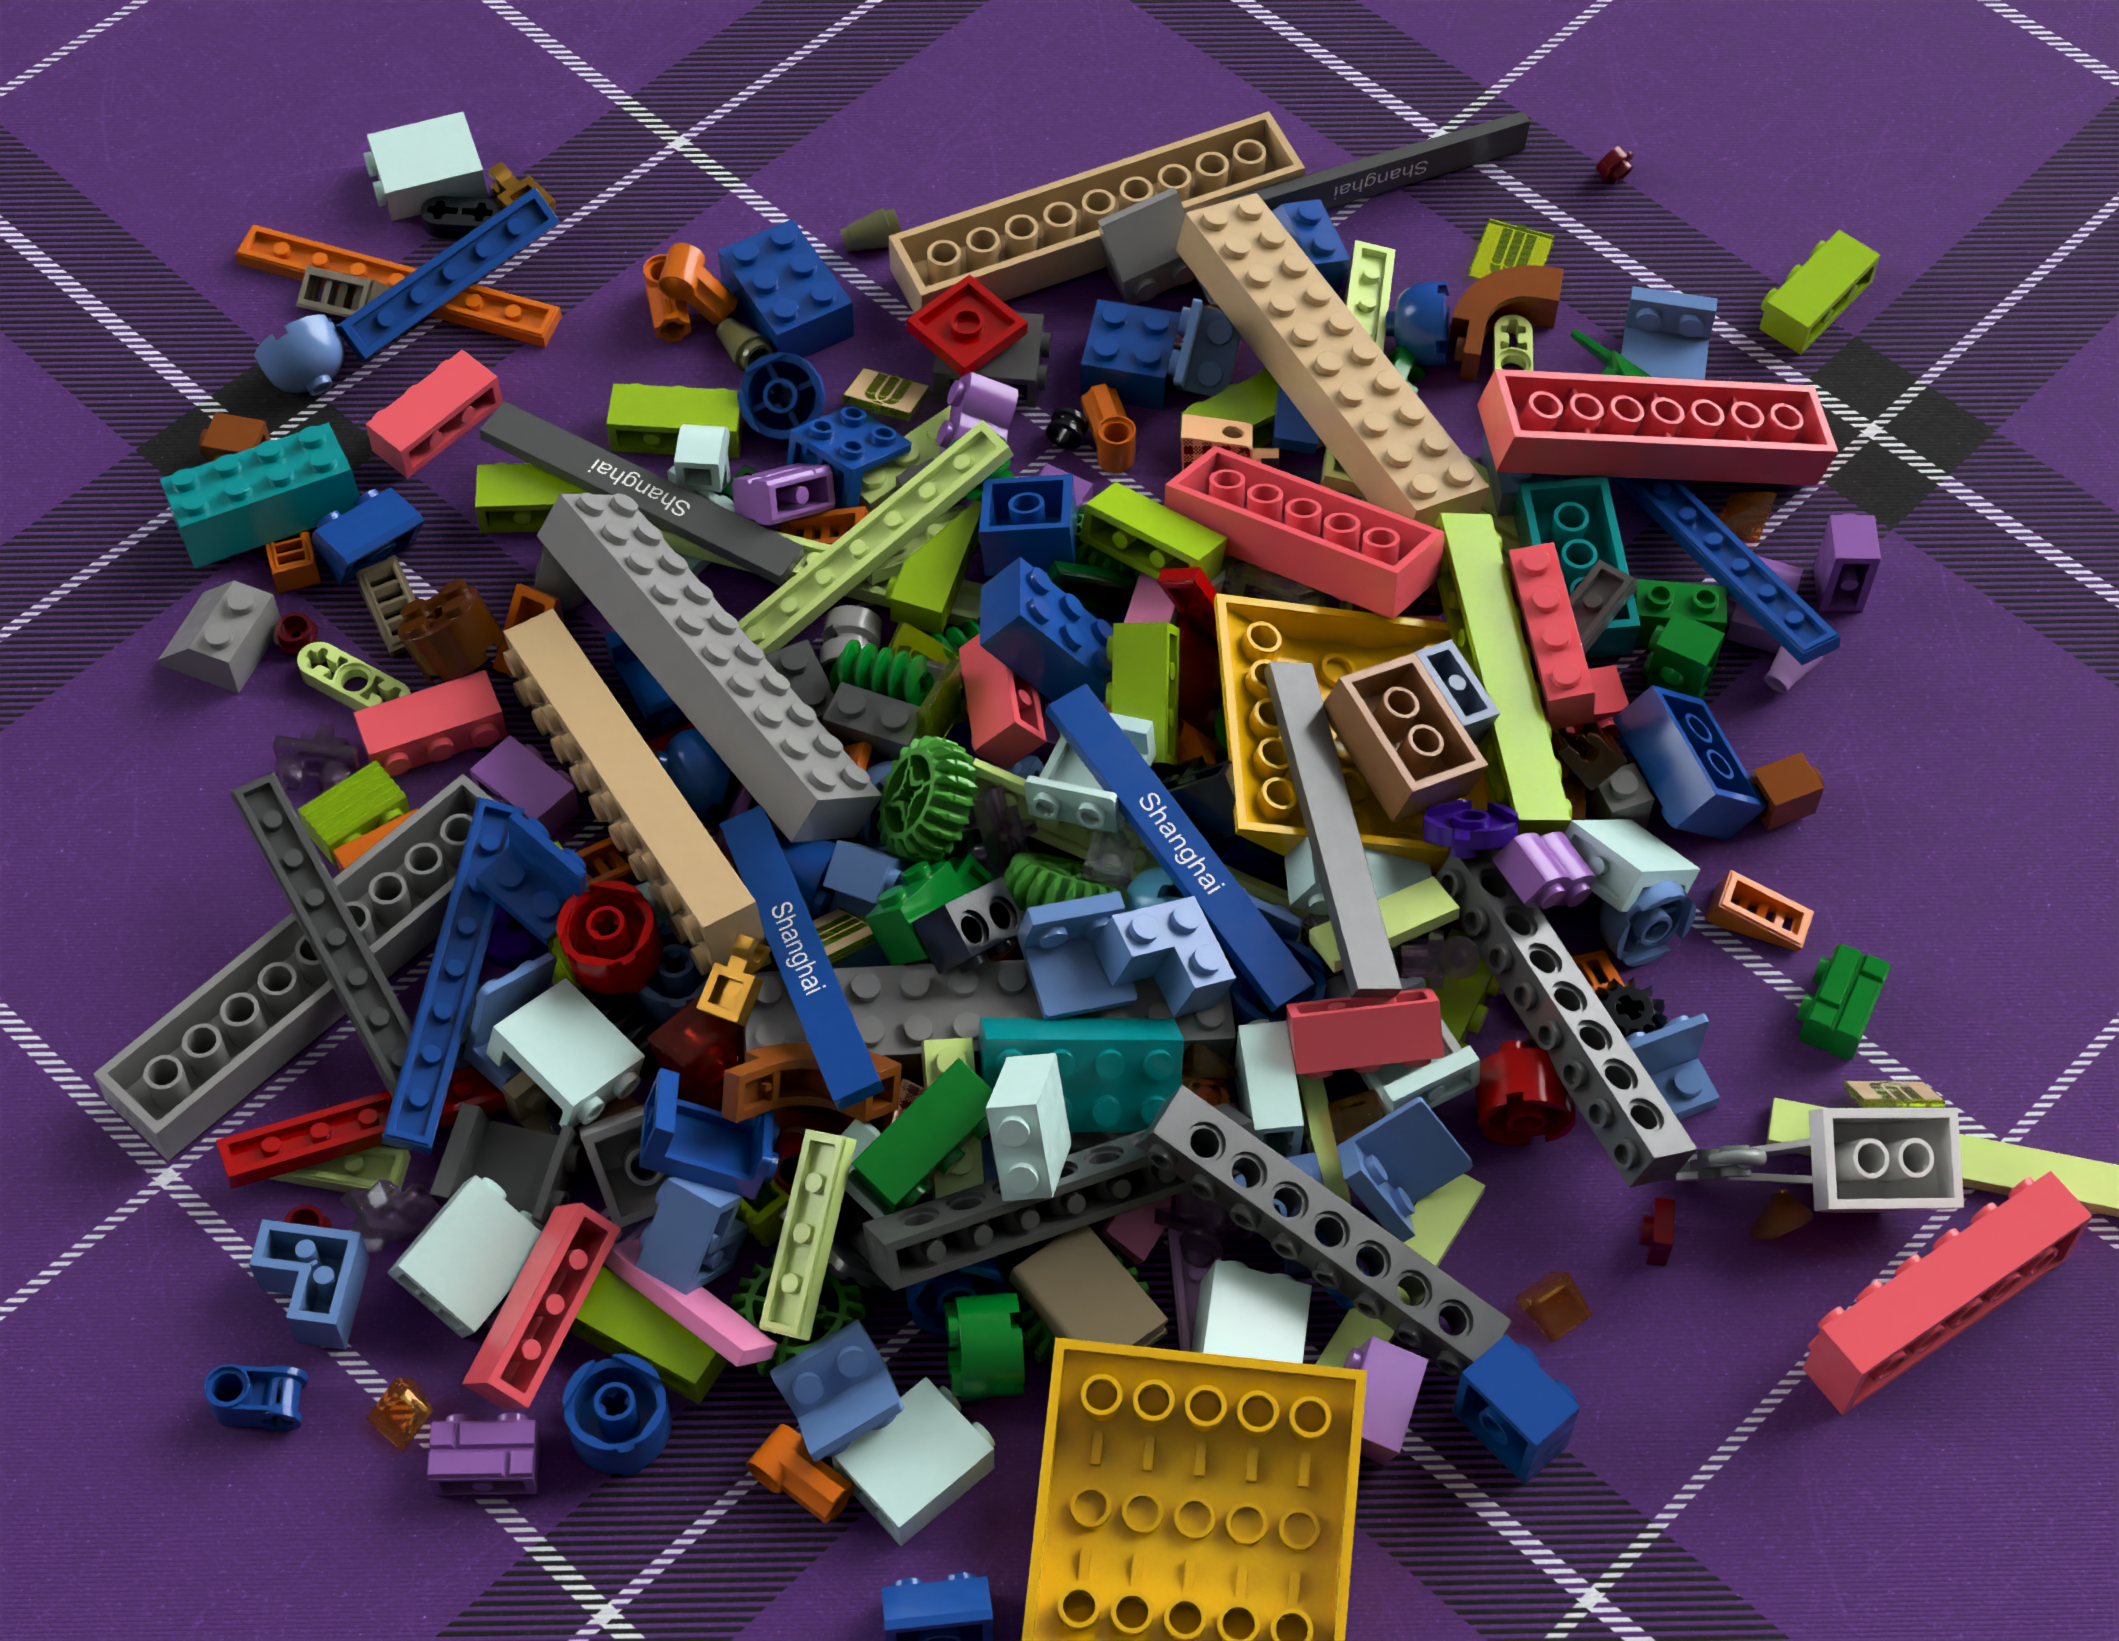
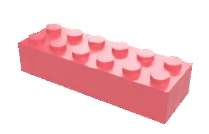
[1164,446,1444,619]
[1802,1171,2092,1415]

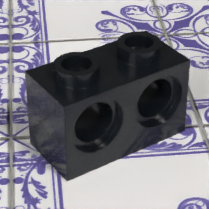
[912,877,1023,974]

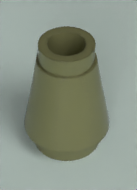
[840,207,902,253]
[716,318,773,372]

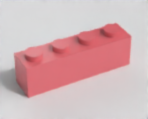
[1509,542,1595,730]
[462,1202,621,1409]

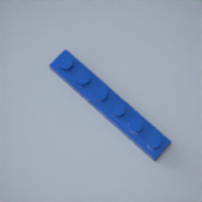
[336,187,560,362]

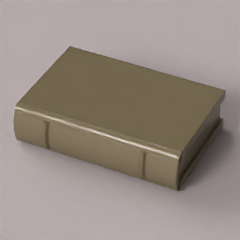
[1009,1225,1168,1347]

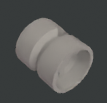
[819,605,883,682]

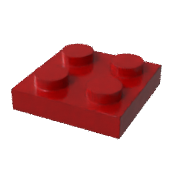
[906,274,1028,377]

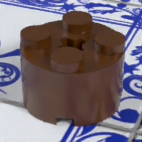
[397,578,505,683]

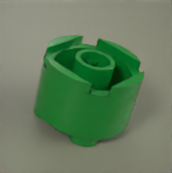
[944,1292,1025,1400]

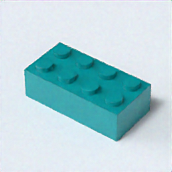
[160,422,360,569]
[1513,476,1641,658]
[977,1018,1184,1132]

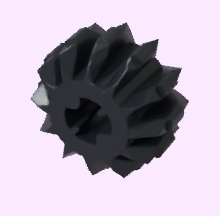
[1594,977,1668,1038]

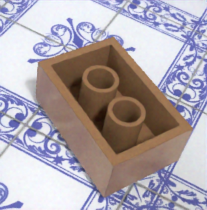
[1324,653,1488,823]

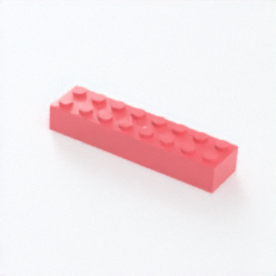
[1477,369,1838,486]

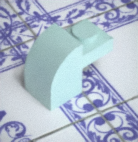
[674,424,731,492]

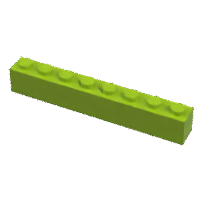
[1433,513,1572,836]

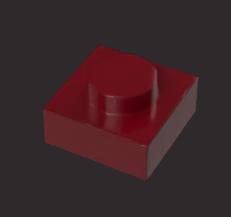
[1639,1197,1676,1266]

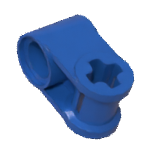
[203,1364,309,1431]

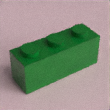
[850,1058,993,1214]

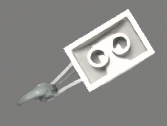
[1676,1108,1964,1213]

